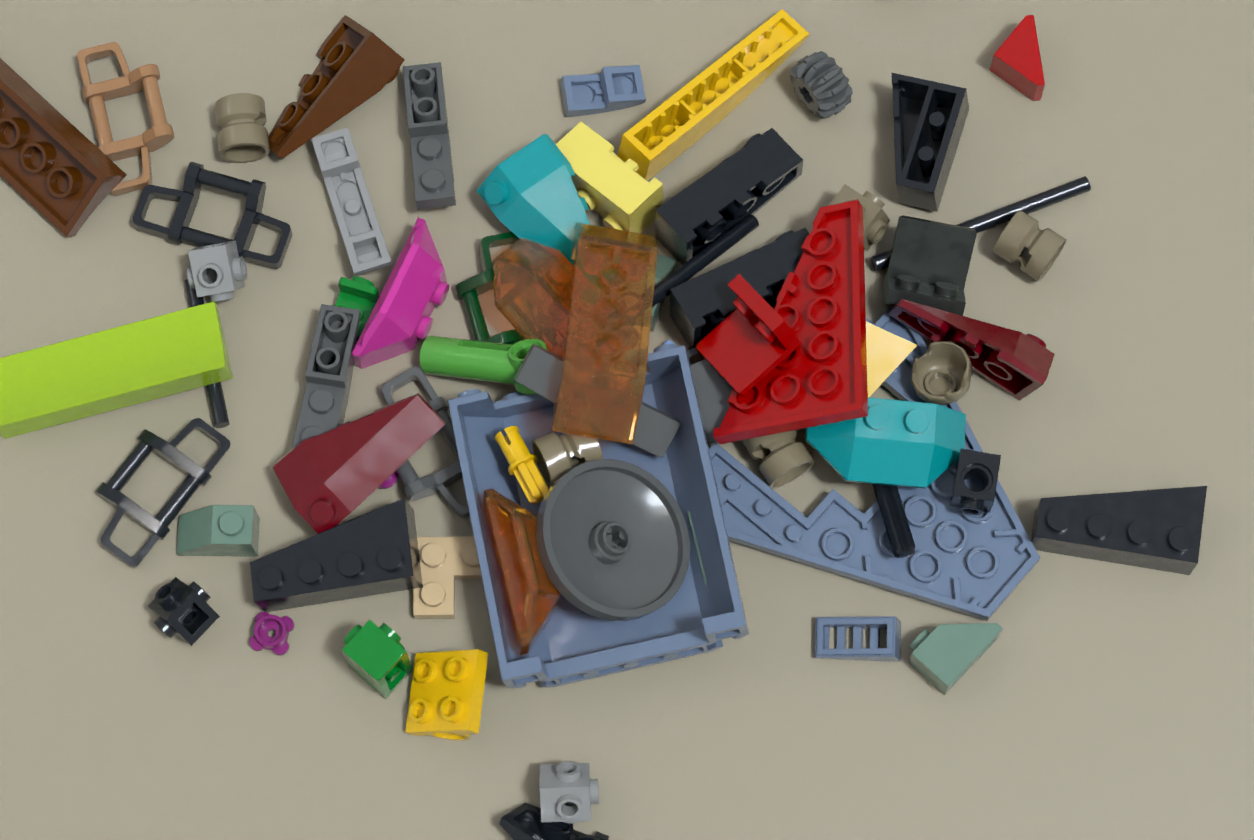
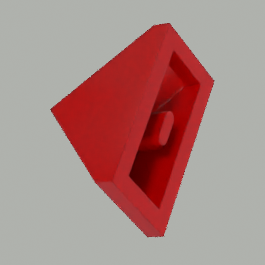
[990,15,1045,101]

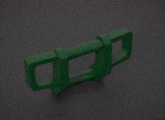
[455,232,561,356]

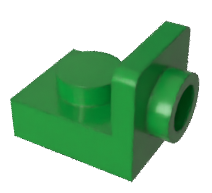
[335,276,380,340]

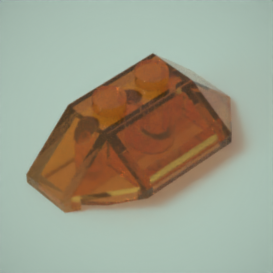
[492,238,625,374]
[483,489,560,656]

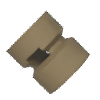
[214,93,270,163]
[992,210,1067,281]
[532,419,604,487]
[742,430,815,489]

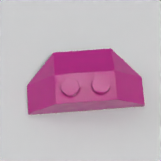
[351,217,449,369]

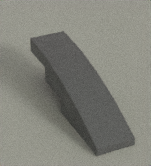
[514,344,681,458]

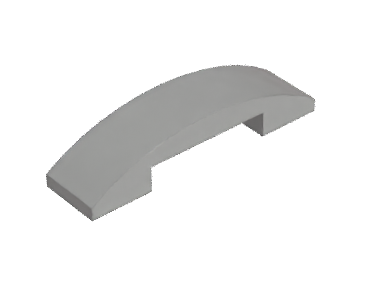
[311,127,392,276]

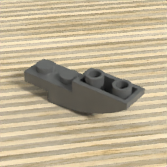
[403,62,456,210]
[292,304,361,449]

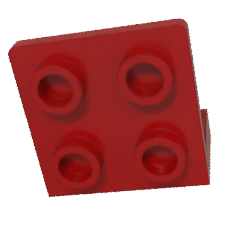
[696,274,802,396]

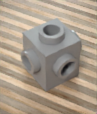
[187,240,247,302]
[539,761,599,823]

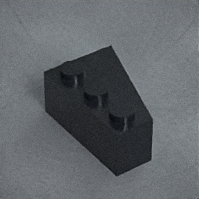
[891,72,969,212]

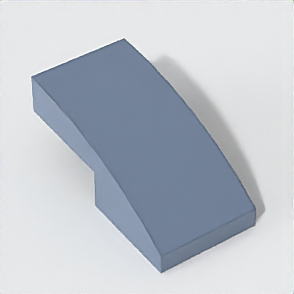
[559,65,646,117]

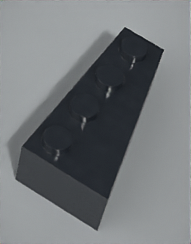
[655,128,803,265]
[670,228,809,347]
[1031,486,1207,575]
[250,498,423,612]

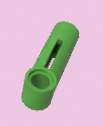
[420,336,547,394]

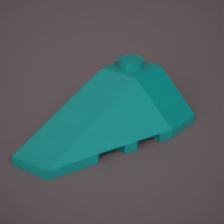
[476,134,617,303]

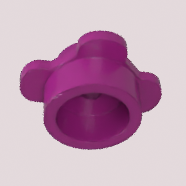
[250,612,294,655]

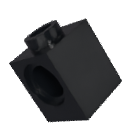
[950,449,1001,515]

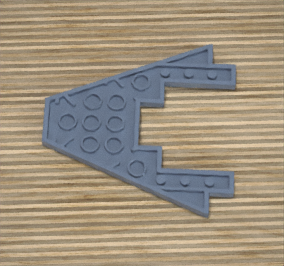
[709,305,1040,621]

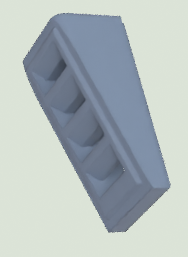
[815,616,901,661]

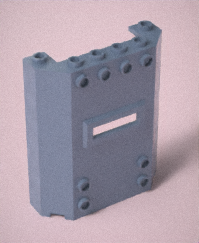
[448,344,749,688]

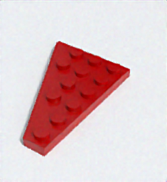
[713,199,868,444]

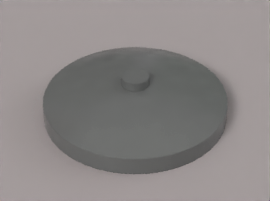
[536,459,690,621]

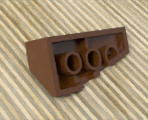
[268,15,405,159]

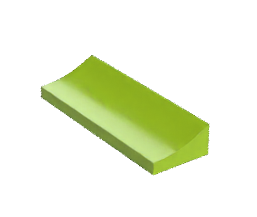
[0,301,233,439]

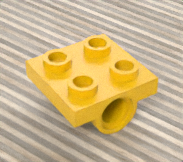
[405,649,488,740]

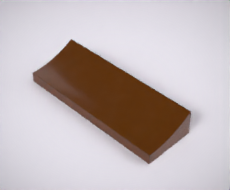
[0,58,127,237]

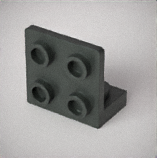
[883,215,977,316]

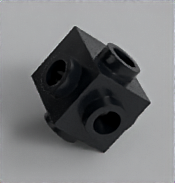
[148,577,220,646]

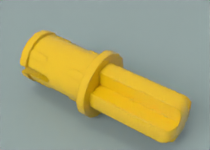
[494,426,549,504]

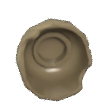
[911,341,972,405]

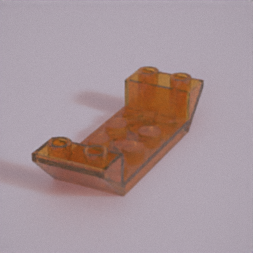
[552,222,658,444]

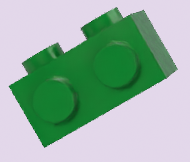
[342,619,413,699]

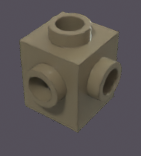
[830,184,890,251]

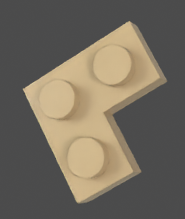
[413,536,482,619]

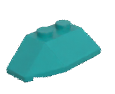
[805,397,966,488]

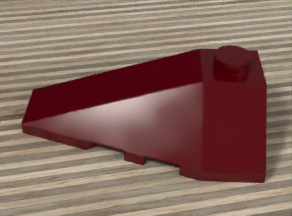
[888,299,1055,401]
[272,393,446,534]

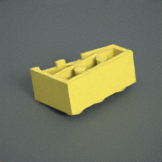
[556,121,663,243]

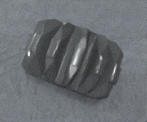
[790,51,853,119]

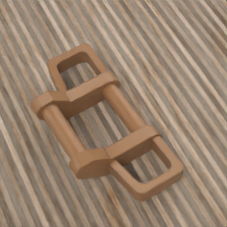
[77,42,175,196]

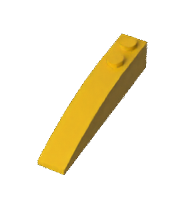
[617,9,809,181]

